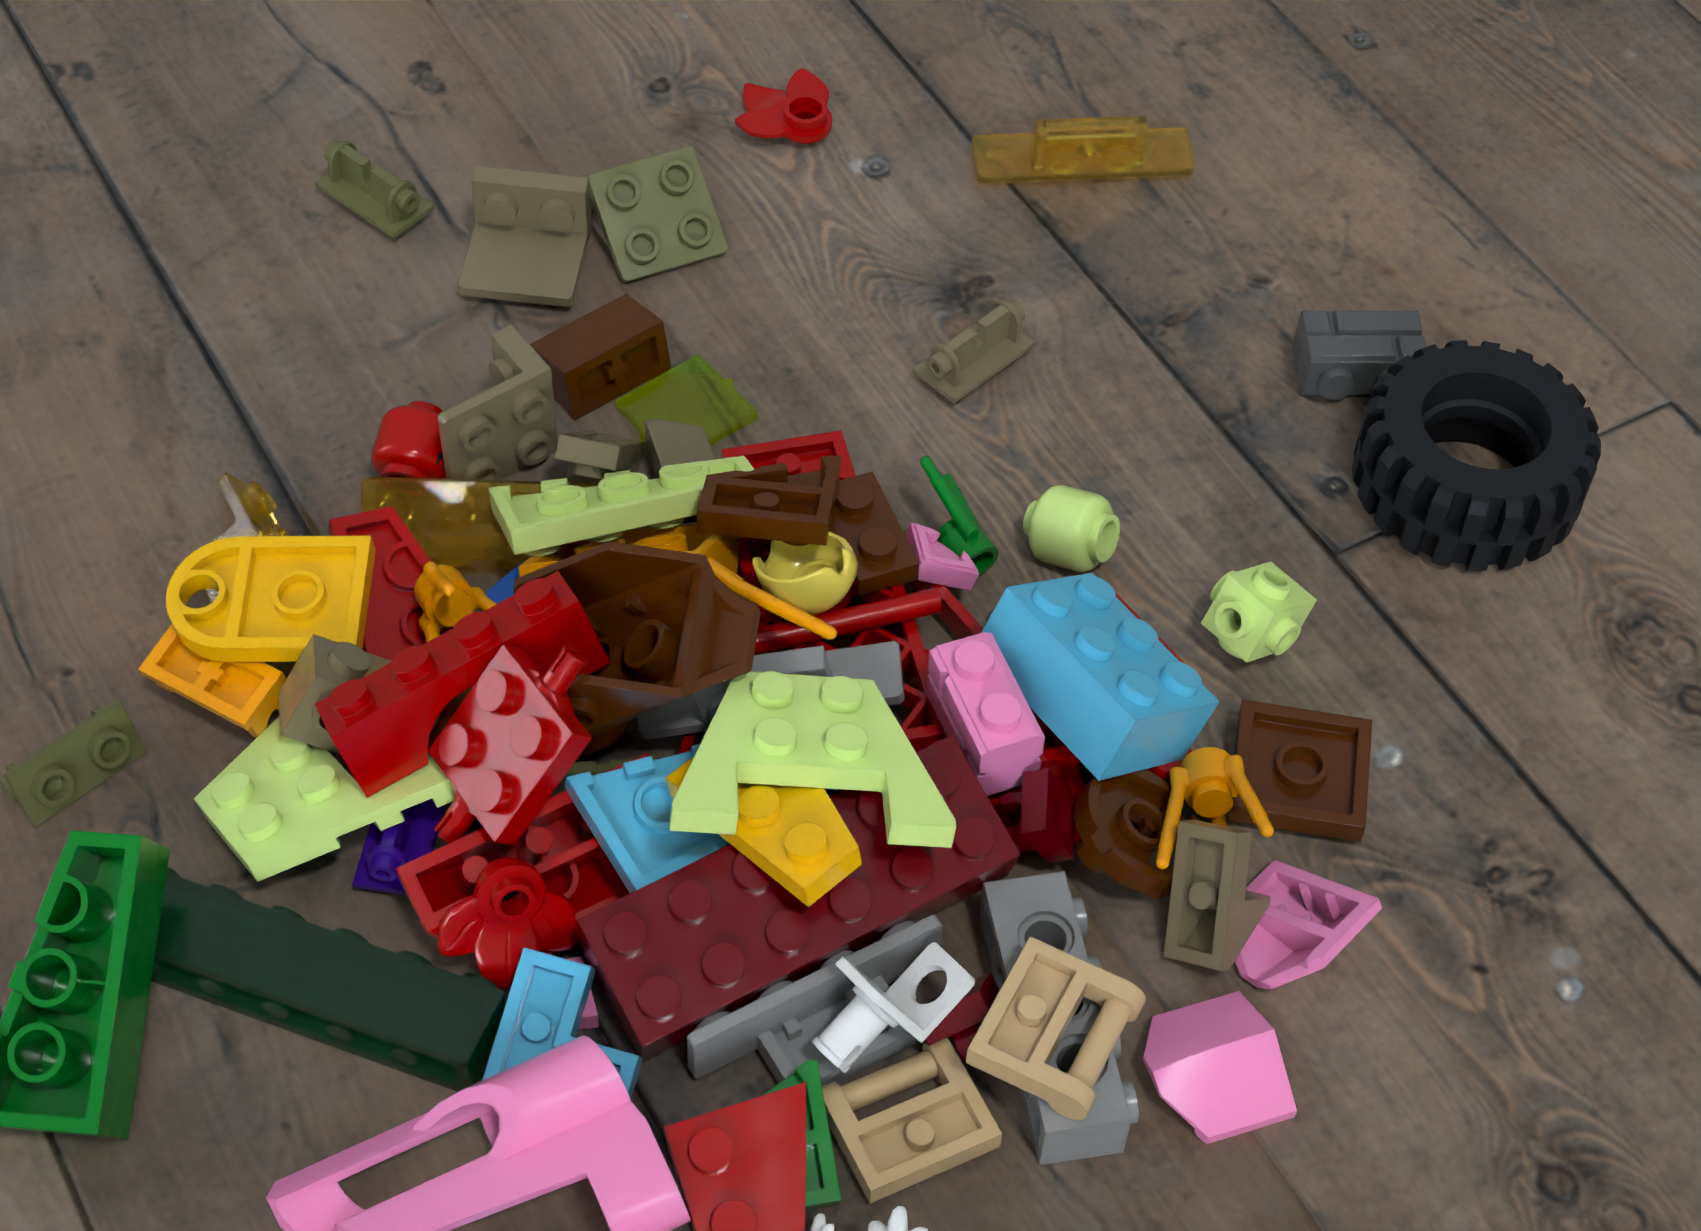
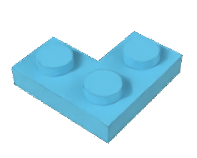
[482,947,643,1100]

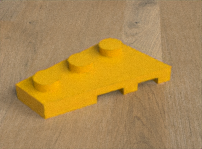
[666,757,862,907]

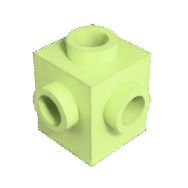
[1201,562,1317,663]

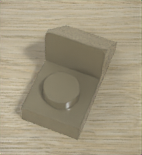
[555,430,645,487]
[1163,820,1271,971]

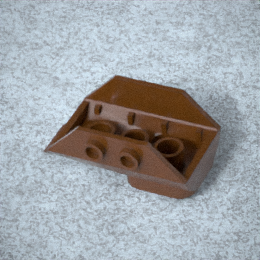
[513,541,761,758]

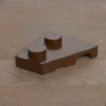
[696,455,842,546]

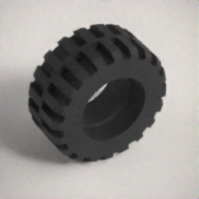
[1352,340,1601,571]

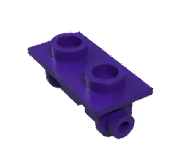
[352,798,447,895]

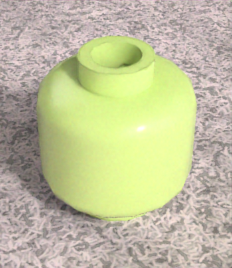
[1023,485,1120,573]

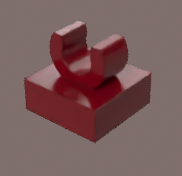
[1000,768,1076,863]
[926,973,1000,1065]

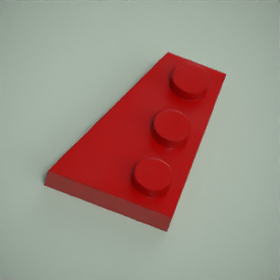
[328,506,453,661]
[663,1082,806,1231]

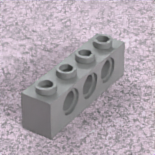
[979,871,1139,1166]

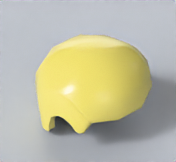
[752,531,858,616]

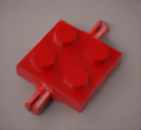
[428,643,592,845]

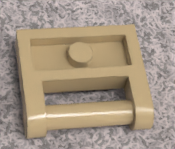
[966,936,1146,1121]
[822,1038,1002,1204]

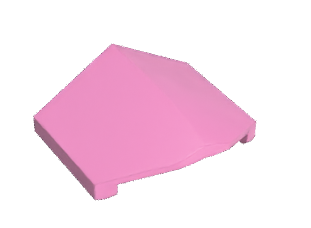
[1235,860,1382,990]
[1143,991,1297,1144]

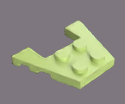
[669,671,956,848]
[194,716,456,882]

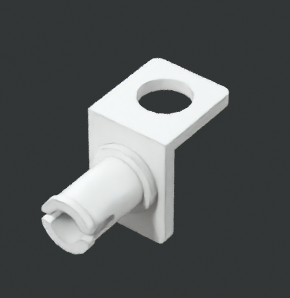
[812,942,975,1073]

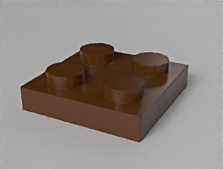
[1227,699,1372,842]

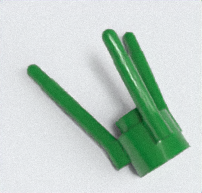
[902,455,999,577]

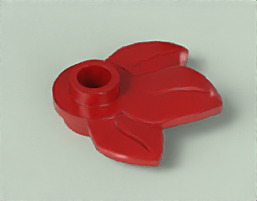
[735,68,832,144]
[437,857,577,990]

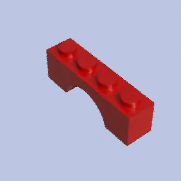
[315,571,610,798]

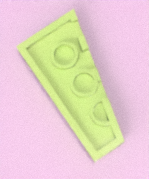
[488,456,755,556]

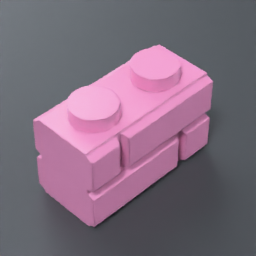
[926,632,1045,796]

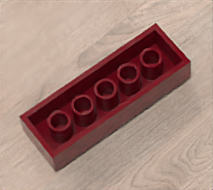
[577,735,1020,1063]

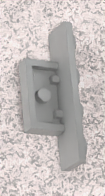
[638,641,905,739]
[687,914,943,1086]

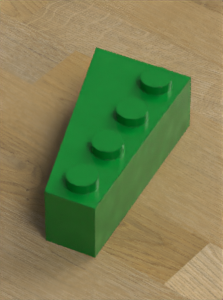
[0,830,170,1139]

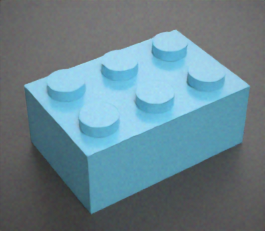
[981,573,1220,781]

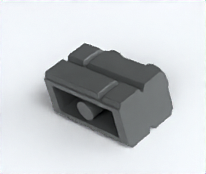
[1293,311,1426,400]

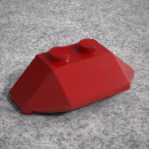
[395,752,649,955]

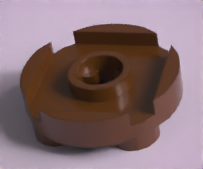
[1074,769,1196,899]

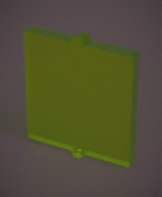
[616,354,758,446]

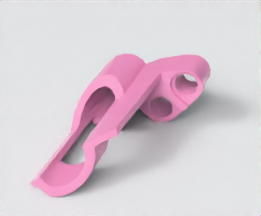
[266,1035,691,1231]

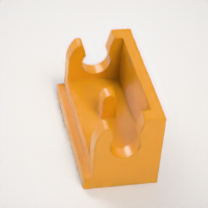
[138,624,287,738]

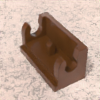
[529,294,671,420]

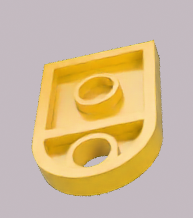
[166,536,376,662]

